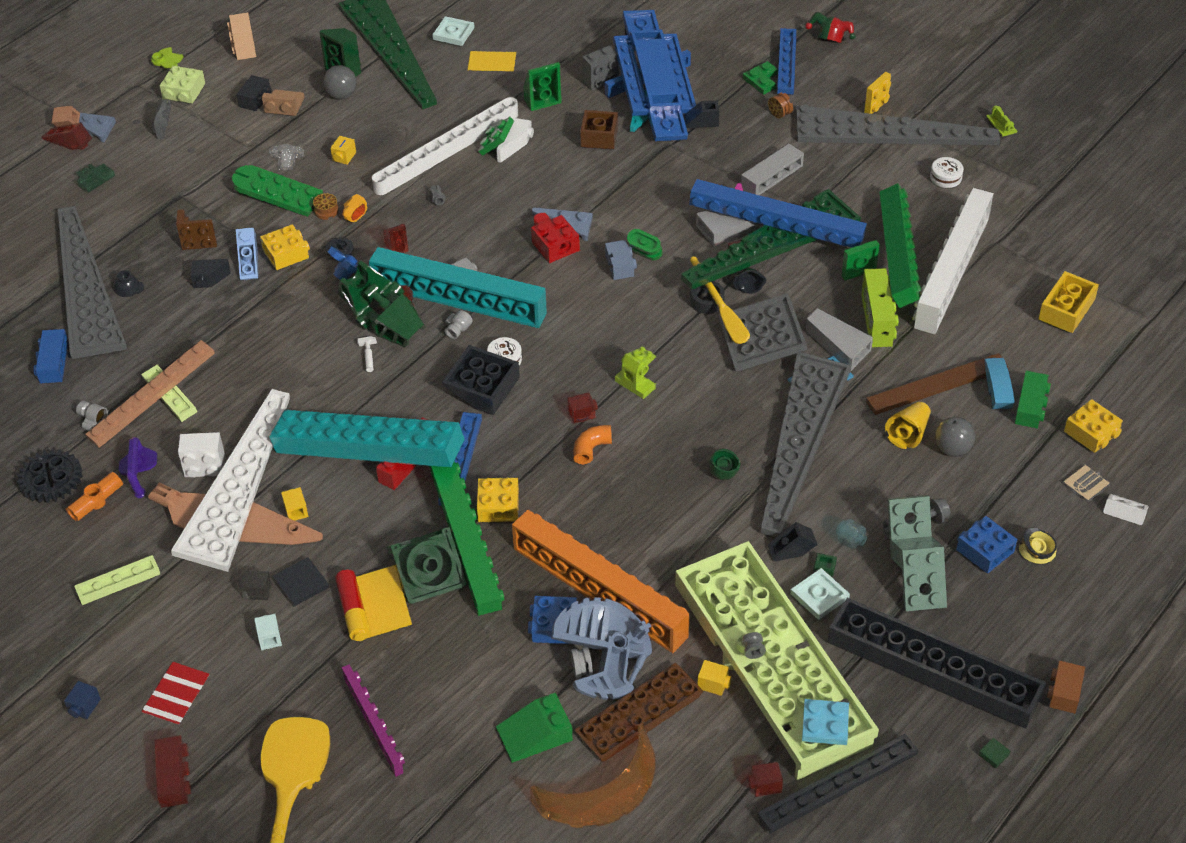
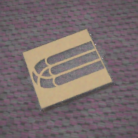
[1062,464,1111,503]

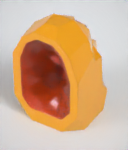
[342,194,367,222]

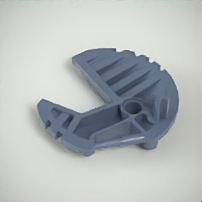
[551,597,652,700]

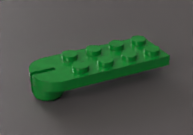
[232,165,323,217]

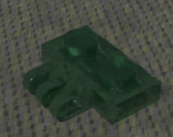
[76,163,115,193]

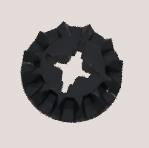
[325,238,354,259]

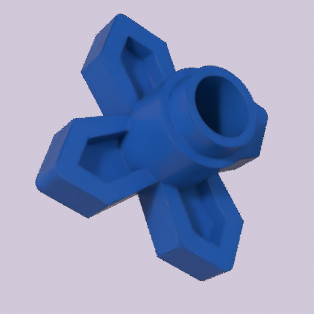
[327,246,358,280]

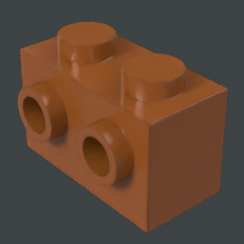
[1047,661,1085,714]

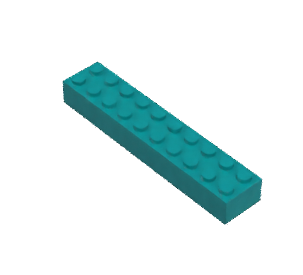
[369,247,547,328]
[269,410,465,467]

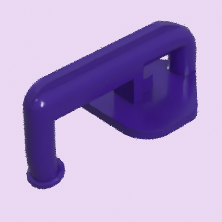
[119,437,158,498]

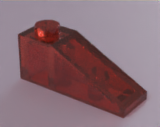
[42,122,92,150]

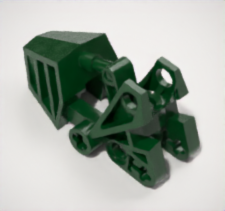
[338,261,426,348]

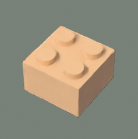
[227,13,256,60]

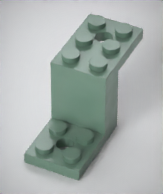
[887,495,947,611]

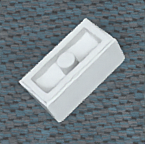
[1103,494,1149,525]

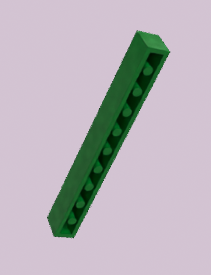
[879,183,921,308]
[428,458,505,616]

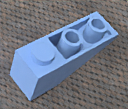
[236,228,258,280]

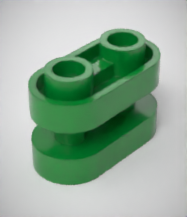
[627,229,663,261]

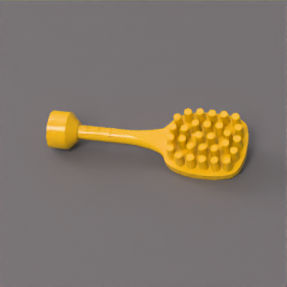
[261,717,330,843]

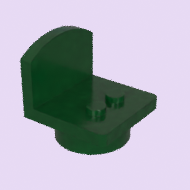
[386,527,467,604]

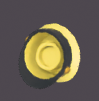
[1019,528,1057,564]

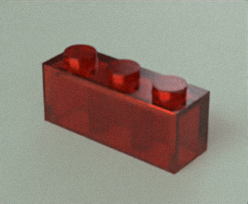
[155,735,191,808]

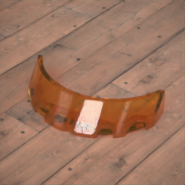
[530,724,655,828]

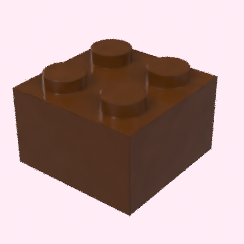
[580,110,618,149]

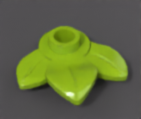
[151,47,184,68]

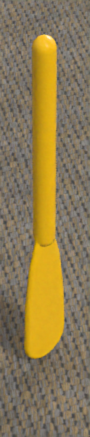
[690,256,750,344]

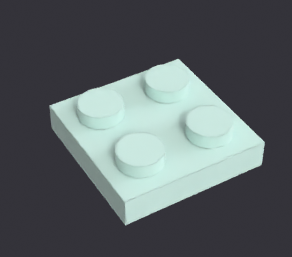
[433,16,474,46]
[791,568,850,620]

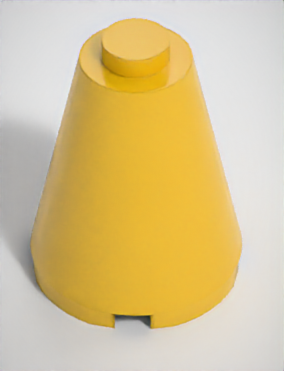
[885,402,931,449]

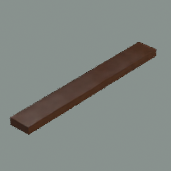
[866,353,1009,415]

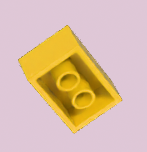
[1039,271,1099,333]

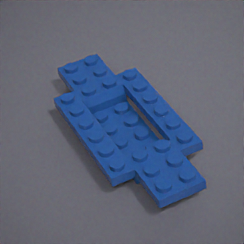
[613,10,696,141]

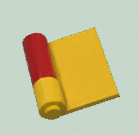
[335,565,412,641]

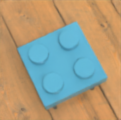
[802,699,849,745]

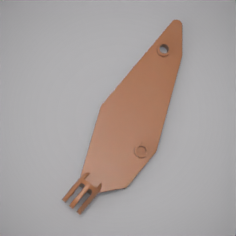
[148,482,323,545]

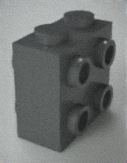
[582,45,619,91]

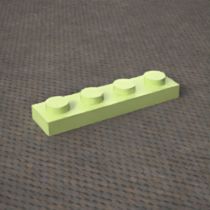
[141,365,197,422]
[75,555,160,605]

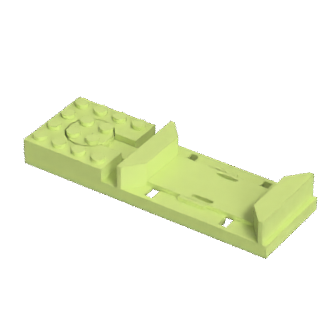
[675,541,879,780]

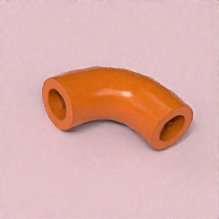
[573,425,612,464]

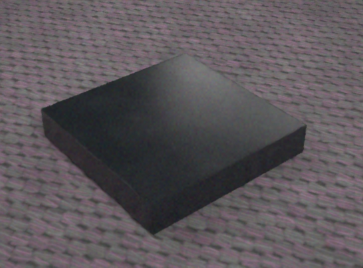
[273,557,329,607]

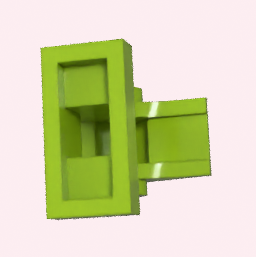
[615,347,656,399]

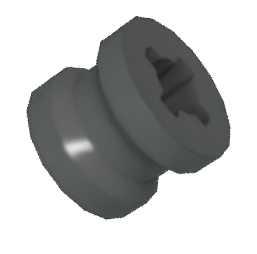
[741,632,766,659]

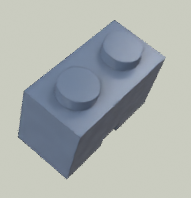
[605,240,637,280]

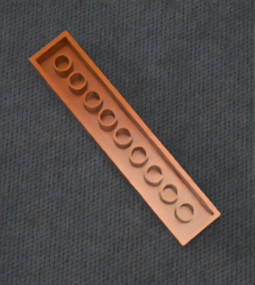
[512,510,689,653]

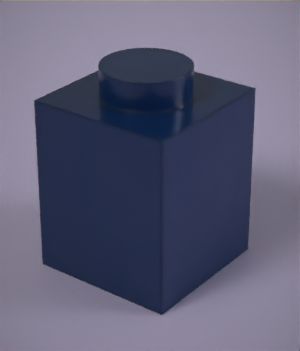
[64,681,101,719]

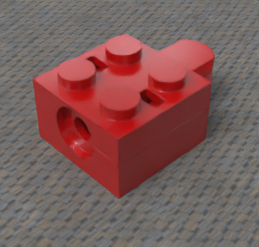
[531,213,580,263]

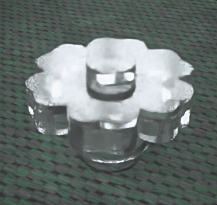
[269,144,304,170]

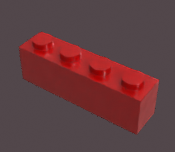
[376,417,427,490]

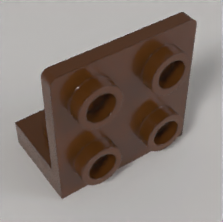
[176,209,217,250]

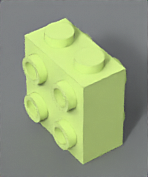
[160,66,205,103]

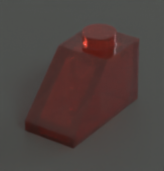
[383,224,409,253]

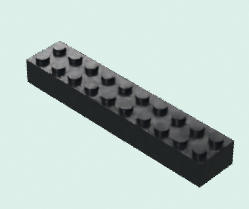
[828,597,1046,729]

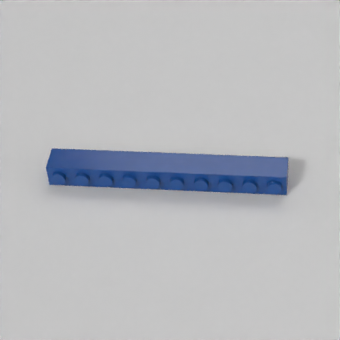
[689,179,867,248]

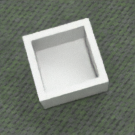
[178,432,226,477]

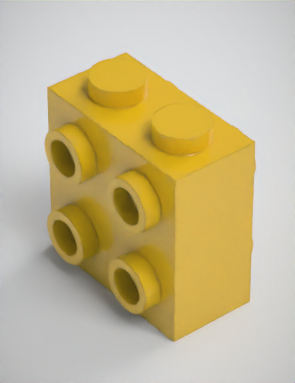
[260,224,310,270]
[1064,399,1123,453]
[477,478,519,522]

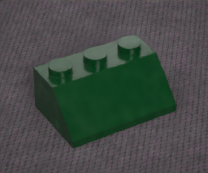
[319,28,361,77]

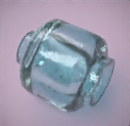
[836,519,867,549]

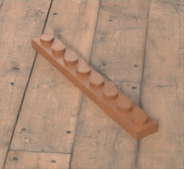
[86,340,215,448]

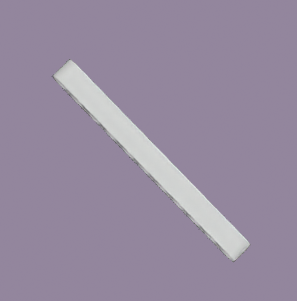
[372,97,518,195]

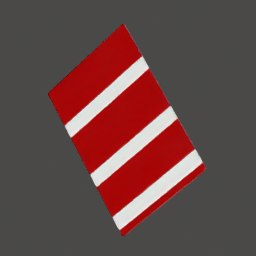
[142,662,210,724]

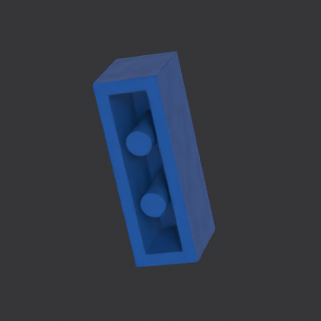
[34,329,68,383]

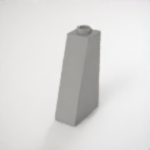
[696,210,765,247]
[805,308,873,371]

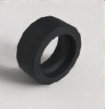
[690,281,725,314]

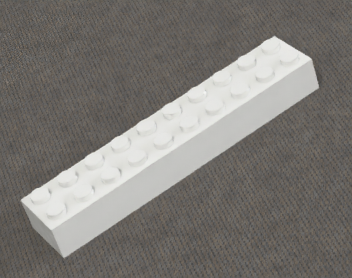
[913,188,994,334]

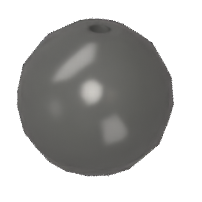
[323,65,357,99]
[935,417,976,457]

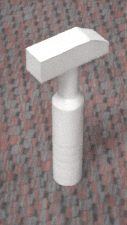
[358,336,377,372]

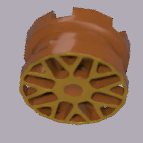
[768,92,793,119]
[313,193,338,220]

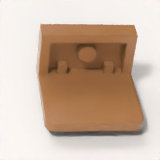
[262,90,305,116]

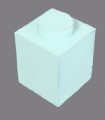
[255,614,282,650]

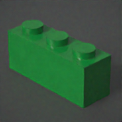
[1015,371,1051,429]

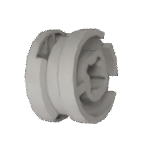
[570,647,593,679]

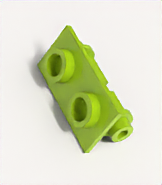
[986,106,1017,137]

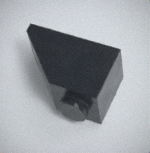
[191,259,231,288]
[767,522,818,562]

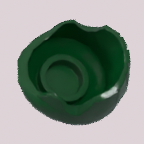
[709,448,741,480]

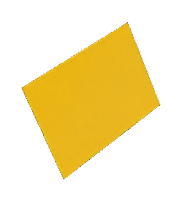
[468,51,516,71]

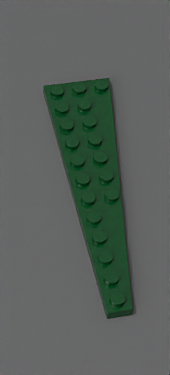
[338,0,437,110]
[681,189,861,290]

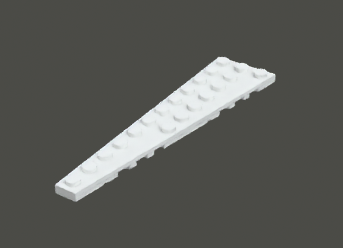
[171,389,290,572]

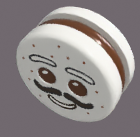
[930,157,963,188]
[487,337,522,365]

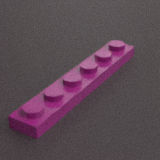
[342,664,405,777]

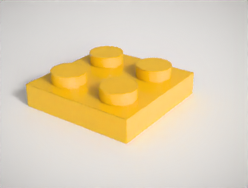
[864,72,891,114]

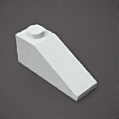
[497,118,534,163]

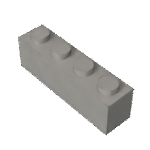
[741,144,804,195]

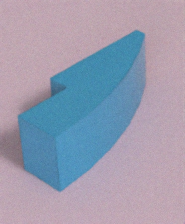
[984,358,1015,409]

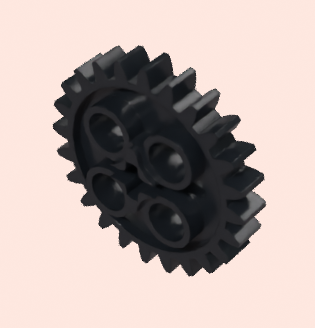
[17,449,83,503]

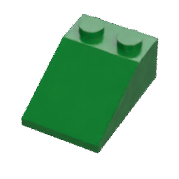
[523,62,562,111]
[496,692,573,763]

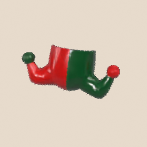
[805,12,856,43]

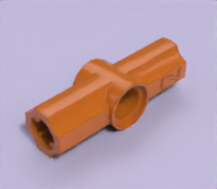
[66,472,123,522]

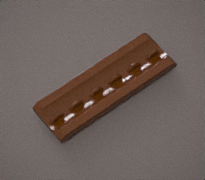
[574,662,703,761]

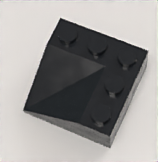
[442,345,520,415]

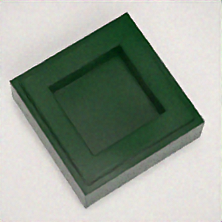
[813,553,837,577]
[979,738,1011,768]

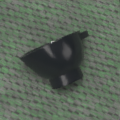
[733,268,766,294]
[112,270,144,297]

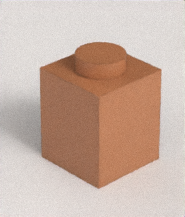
[52,106,80,130]

